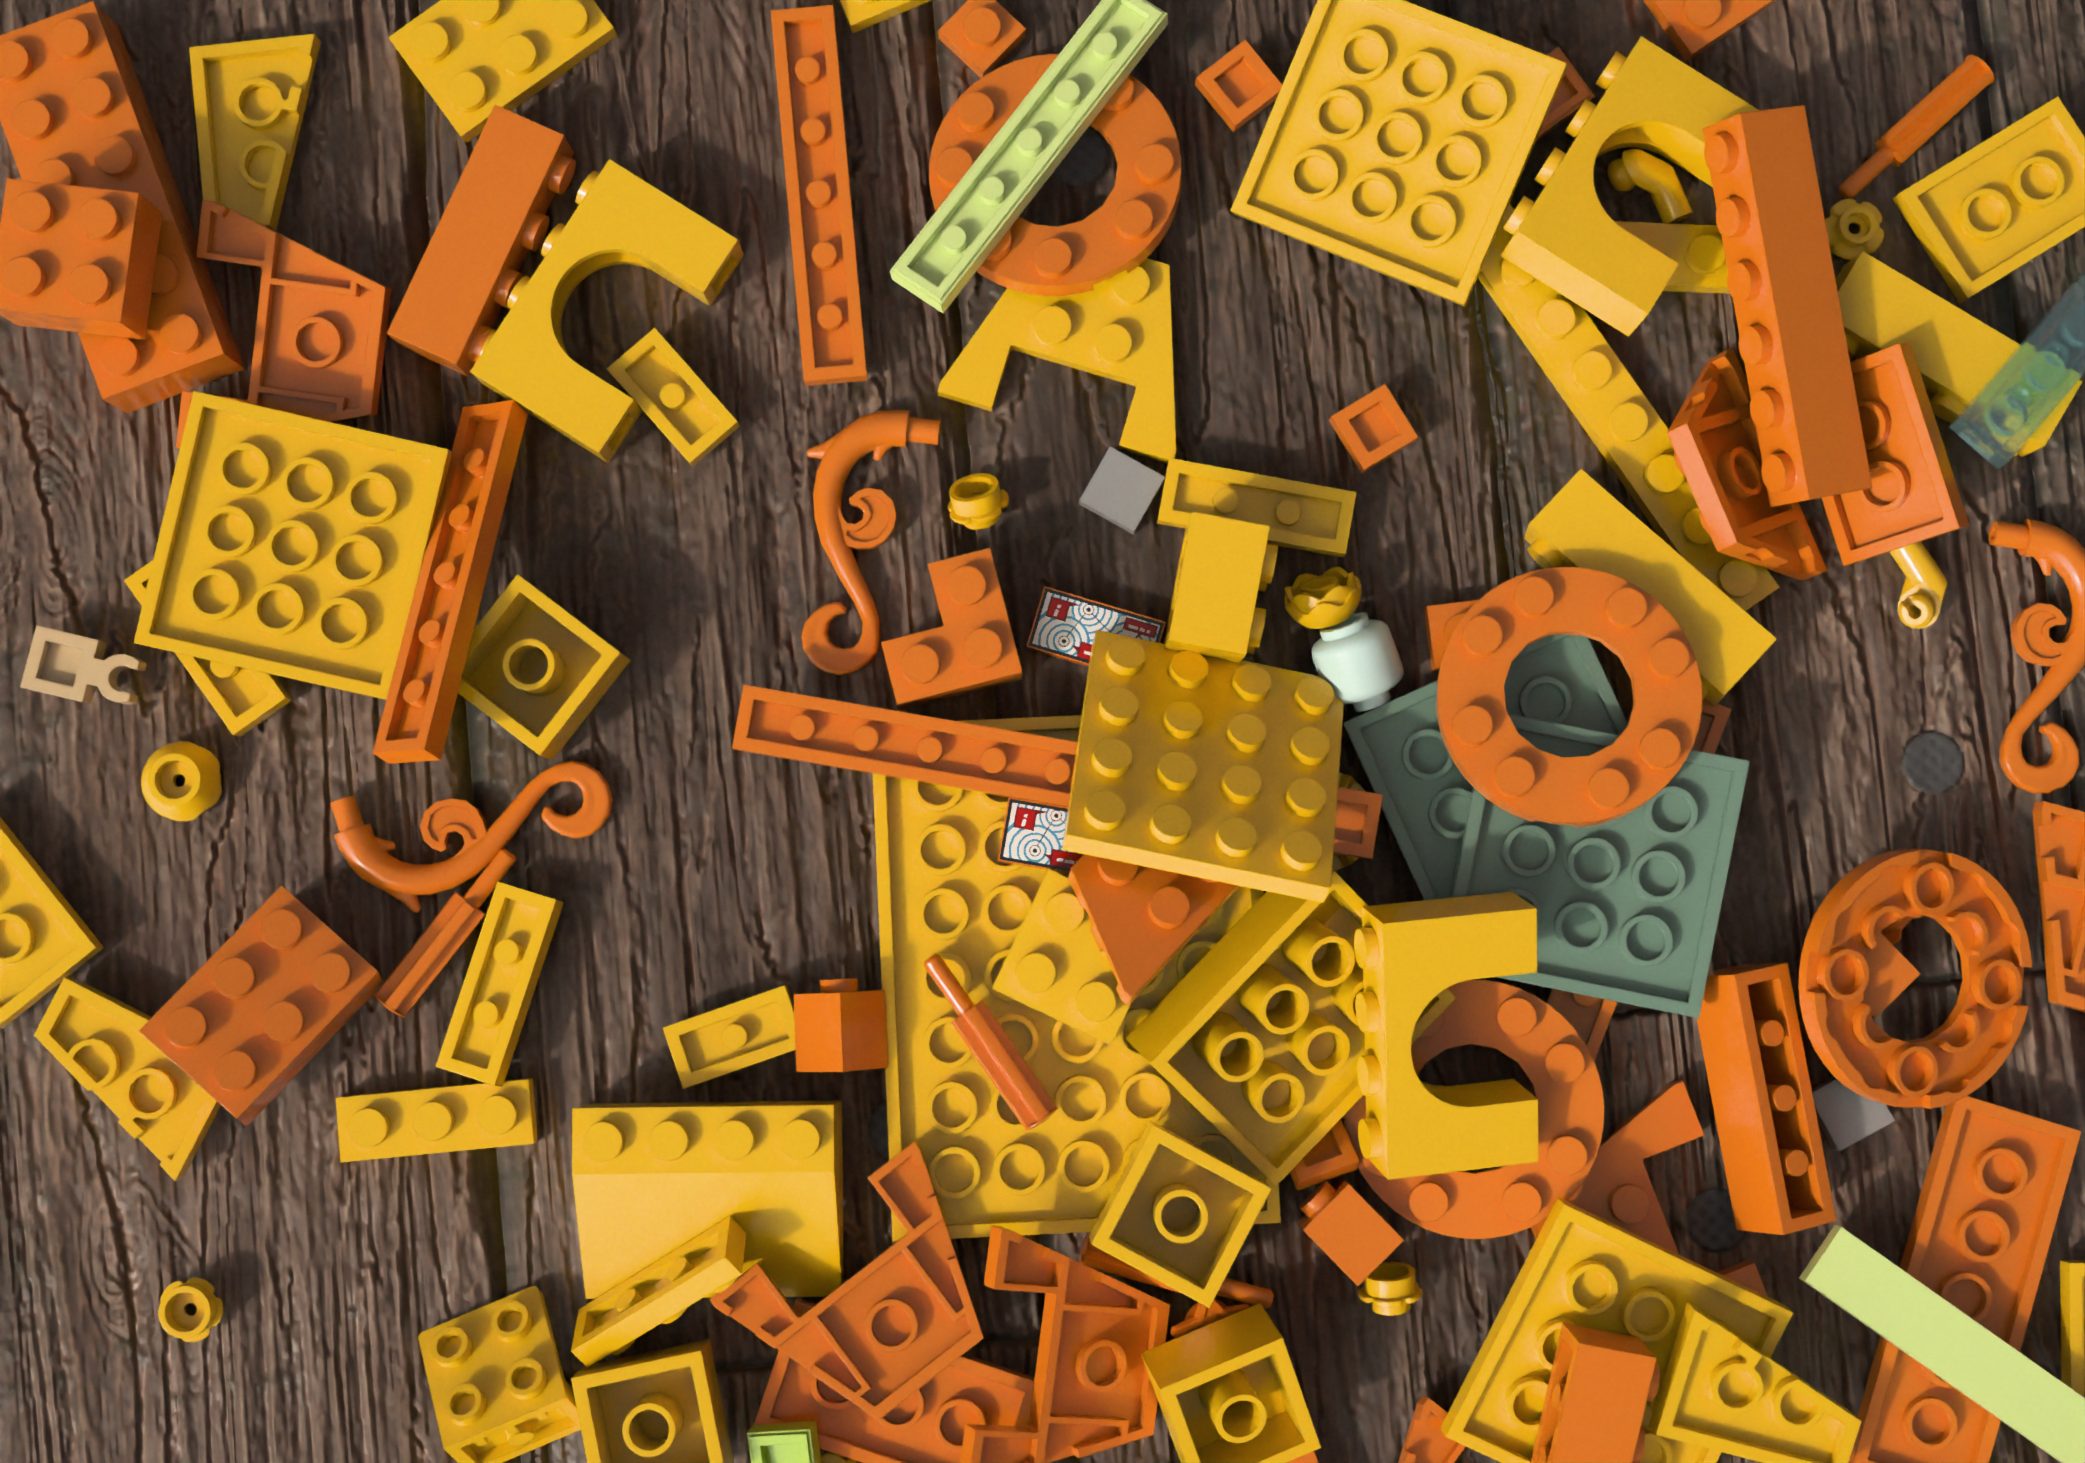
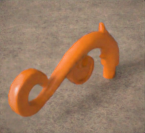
[801,410,941,675]
[1988,519,2085,794]
[330,760,613,913]

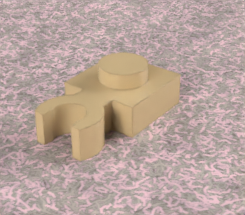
[20,625,147,705]

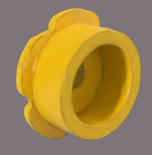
[1825,198,1884,260]
[948,473,1009,530]
[1358,1262,1423,1316]
[158,1277,223,1342]

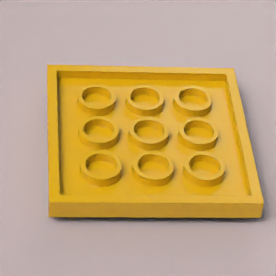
[1230,0,1567,307]
[134,391,452,700]
[1062,630,1344,903]
[1440,1197,1793,1463]

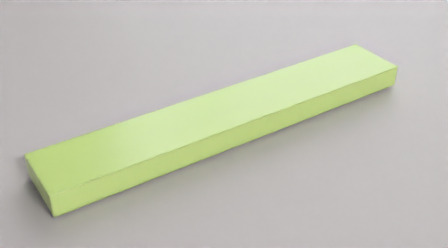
[890,0,1168,314]
[1799,1225,2085,1463]

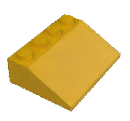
[1125,869,1456,1186]
[572,1100,844,1299]

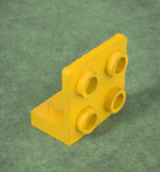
[418,1286,581,1463]

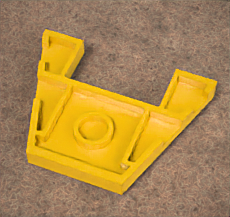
[938,258,1176,464]

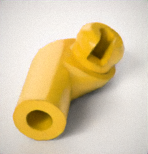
[1607,148,1694,224]
[1890,542,1947,629]

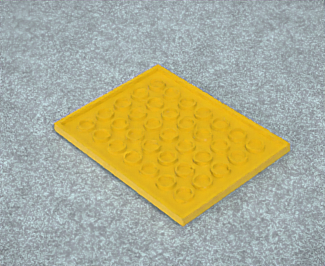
[873,715,1281,1242]

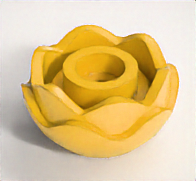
[1284,567,1362,629]
[141,741,222,822]

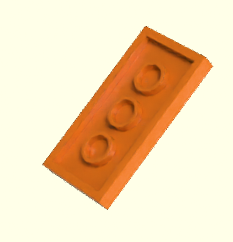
[754,1298,1035,1463]

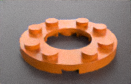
[929,54,1182,296]
[1436,567,1702,827]
[1798,849,2032,1109]
[1343,979,1604,1239]

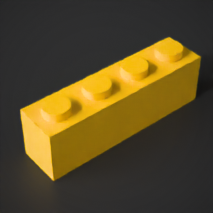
[1836,251,2083,457]
[1524,469,1777,706]

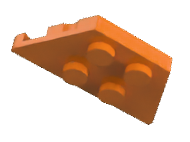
[1667,348,1828,581]
[1068,854,1240,1006]

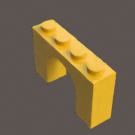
[1500,36,1760,337]
[470,159,744,463]
[1354,892,1539,1180]

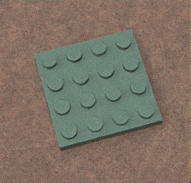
[1343,634,1628,900]
[1451,714,1750,1018]

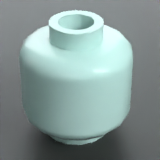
[1312,612,1404,712]

